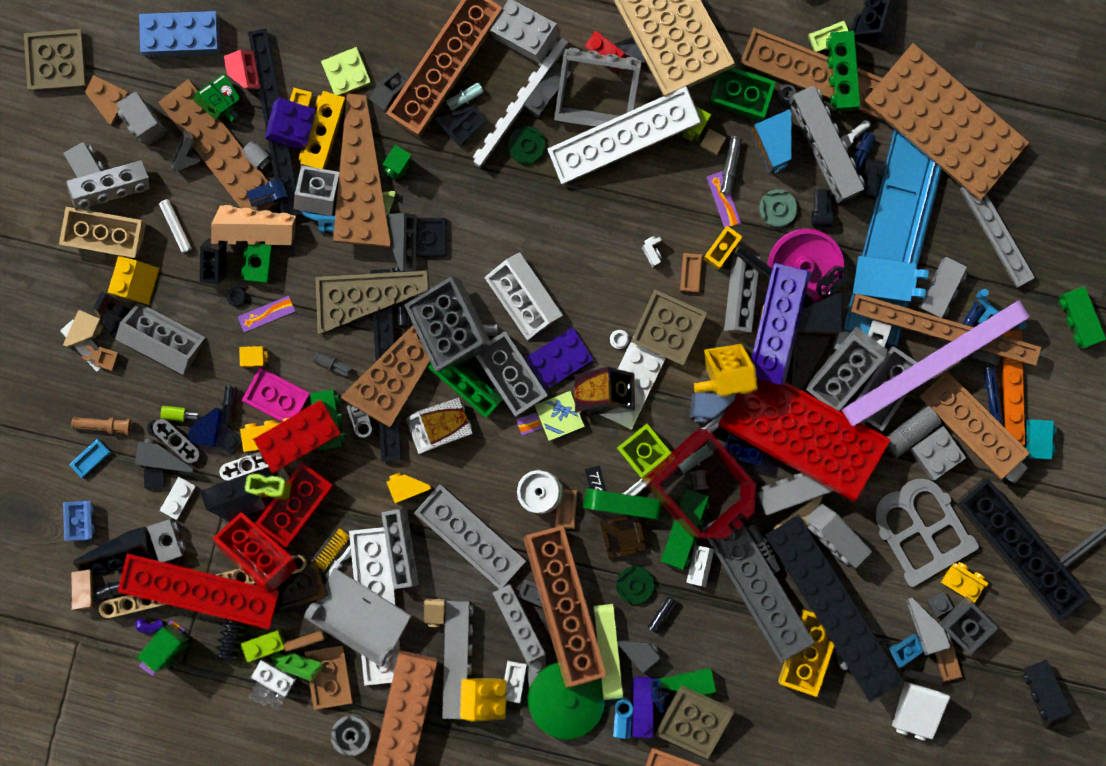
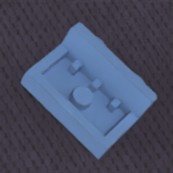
[63,501,95,541]

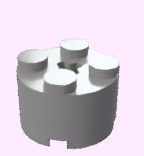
[331,714,372,755]

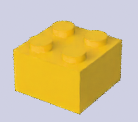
[460,678,507,721]

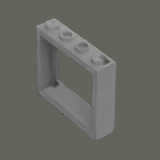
[554,48,641,127]

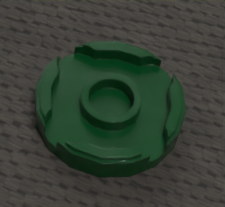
[508,126,545,164]
[616,566,654,605]

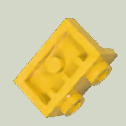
[940,562,989,603]

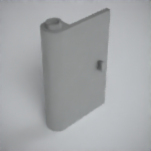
[304,568,412,667]

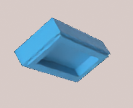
[69,438,112,479]

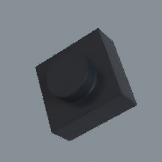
[217,428,242,455]

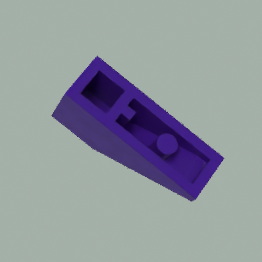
[632,676,653,738]

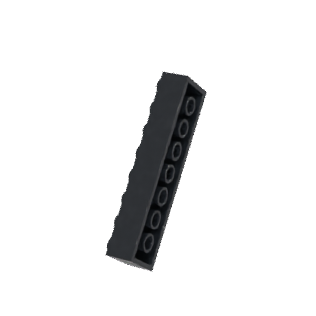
[955,478,1089,622]

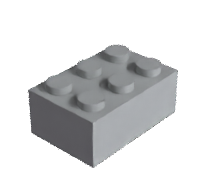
[489,0,561,64]
[116,91,168,146]
[805,504,872,568]

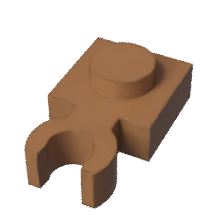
[82,346,119,371]

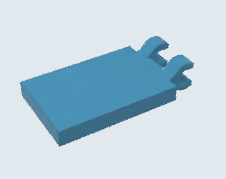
[853,256,929,302]

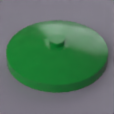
[528,662,605,739]

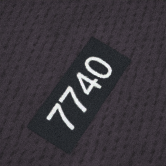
[585,466,606,491]

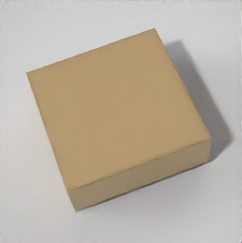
[700,129,726,155]

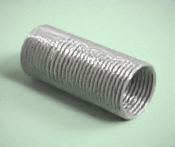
[886,405,942,459]

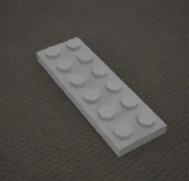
[414,484,526,589]

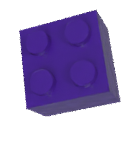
[265,97,315,150]

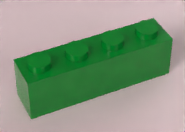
[660,489,710,569]

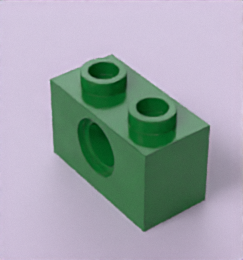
[383,145,414,180]
[241,243,274,284]

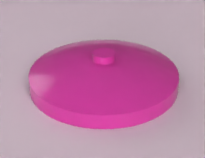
[767,228,844,304]

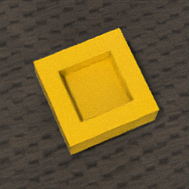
[290,88,313,107]

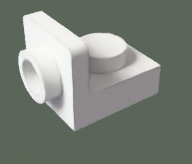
[642,236,662,268]

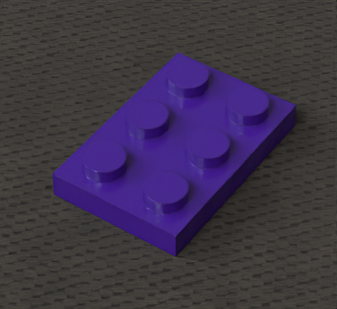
[524,328,593,390]

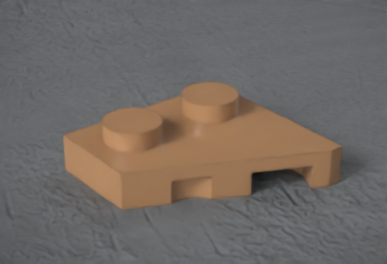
[85,75,129,125]

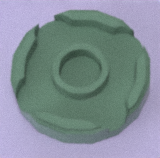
[759,189,797,228]

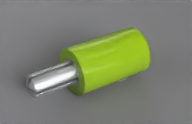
[161,406,199,422]

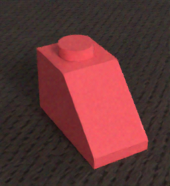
[224,50,260,89]

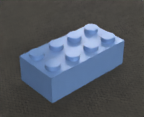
[139,11,221,57]

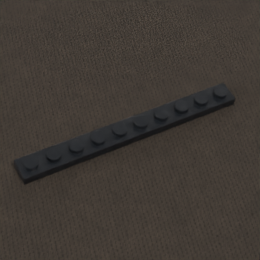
[248,28,302,216]
[370,269,401,462]

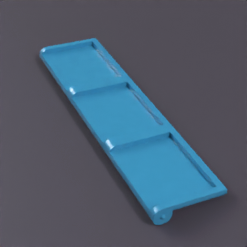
[843,129,942,346]

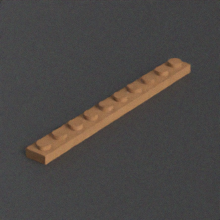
[850,294,1041,366]

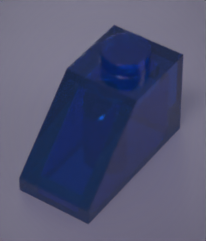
[188,408,222,447]

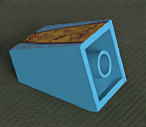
[751,109,791,174]

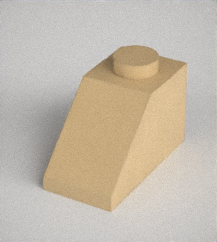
[63,310,104,348]
[424,598,446,627]

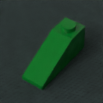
[659,668,716,697]

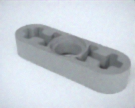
[153,419,199,463]

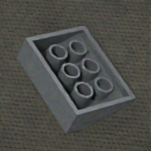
[405,276,492,372]

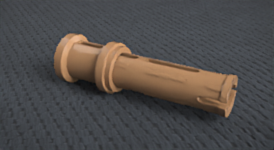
[71,417,132,436]

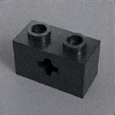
[200,238,227,285]

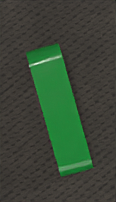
[583,488,662,519]

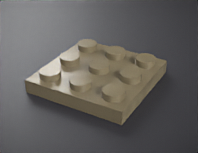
[24,29,86,91]
[631,289,707,366]
[656,685,734,759]

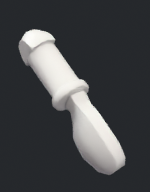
[840,120,870,148]
[325,546,351,580]

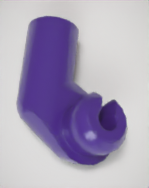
[135,619,165,635]

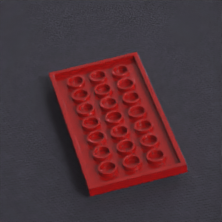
[718,378,891,502]

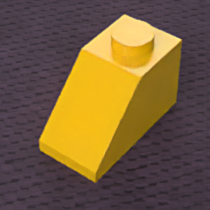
[387,473,432,503]

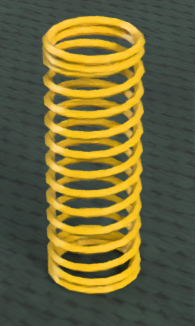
[315,528,350,571]

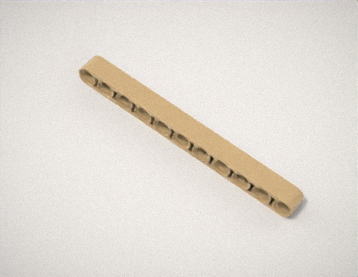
[99,555,308,618]

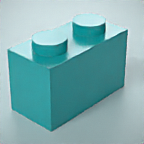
[1025,420,1056,460]

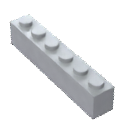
[443,600,473,719]

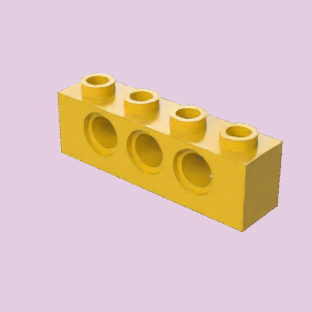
[299,91,346,169]

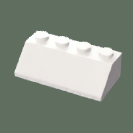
[484,252,563,340]

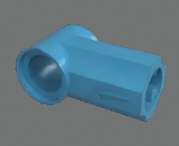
[613,698,633,739]

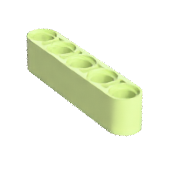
[594,604,623,700]

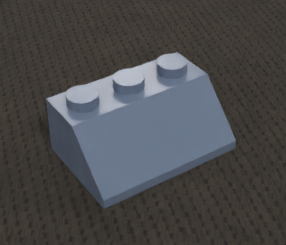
[690,393,735,423]

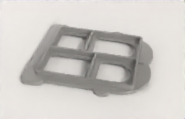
[875,479,979,587]

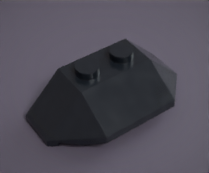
[200,467,277,522]

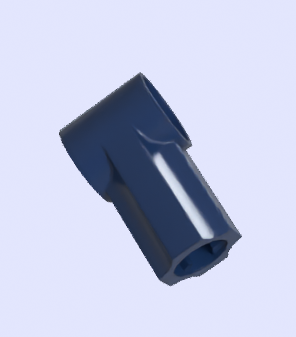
[247,178,288,207]

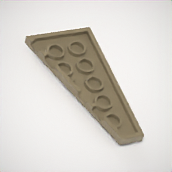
[315,271,430,335]

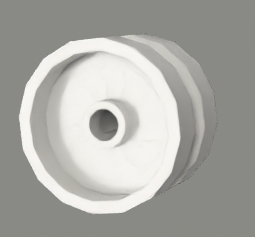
[517,470,563,514]

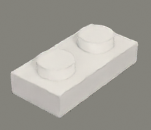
[160,477,196,520]
[687,545,714,587]
[504,661,527,703]

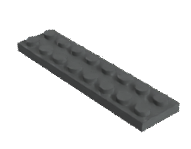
[701,519,814,663]

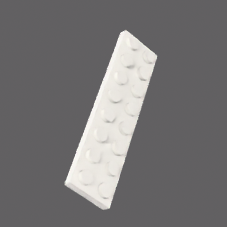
[548,86,702,184]
[349,527,400,685]

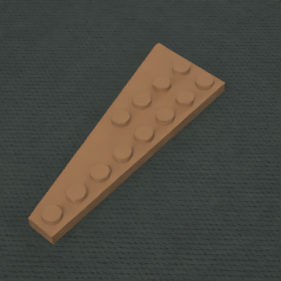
[333,94,390,248]
[340,325,430,428]

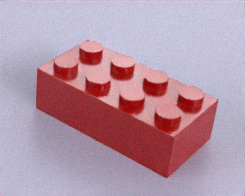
[253,400,342,473]
[255,462,335,547]
[213,512,297,594]

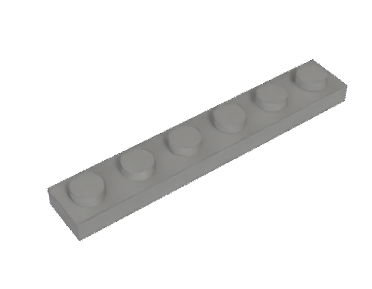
[960,187,1035,288]

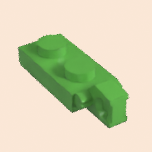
[271,652,323,681]

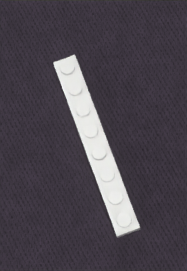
[473,38,568,168]

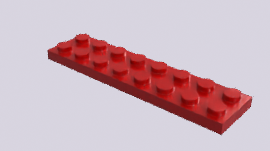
[117,554,279,629]

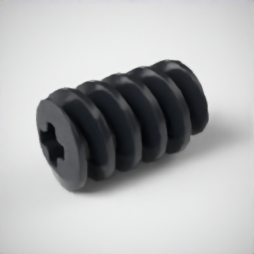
[213,618,246,661]

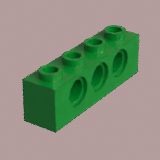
[826,31,860,112]
[428,362,503,418]

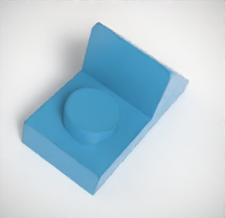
[889,634,924,668]

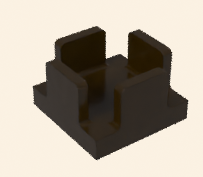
[599,515,646,559]

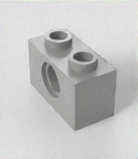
[148,519,186,562]

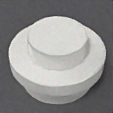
[610,330,629,349]

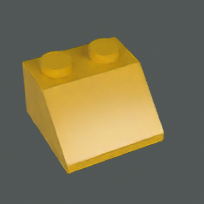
[108,255,160,305]

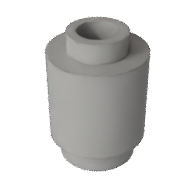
[242,141,270,169]

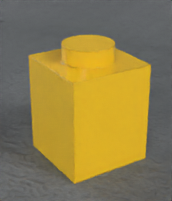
[239,346,269,368]

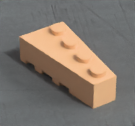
[211,205,296,245]

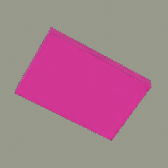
[242,367,310,422]

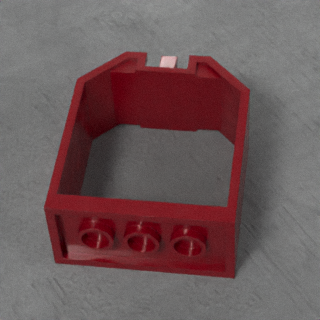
[642,429,756,539]

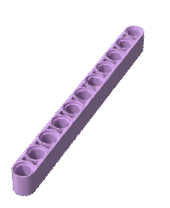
[842,300,1030,426]

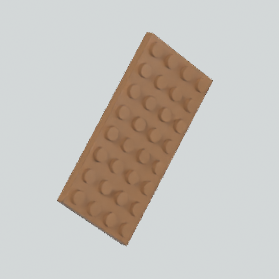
[863,43,1029,201]

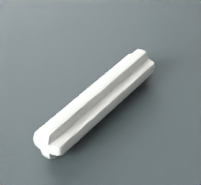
[159,199,192,253]

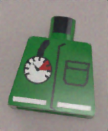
[193,73,240,122]

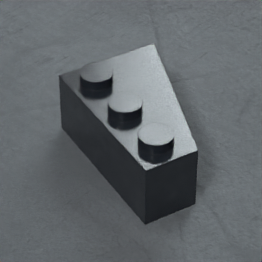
[1022,659,1072,729]

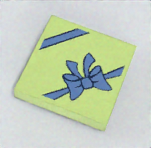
[534,391,584,441]

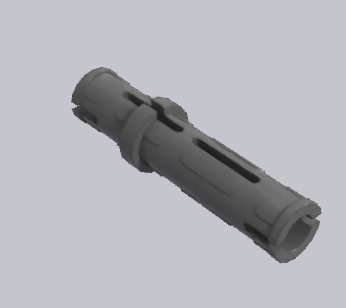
[720,136,743,195]

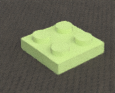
[321,47,371,96]

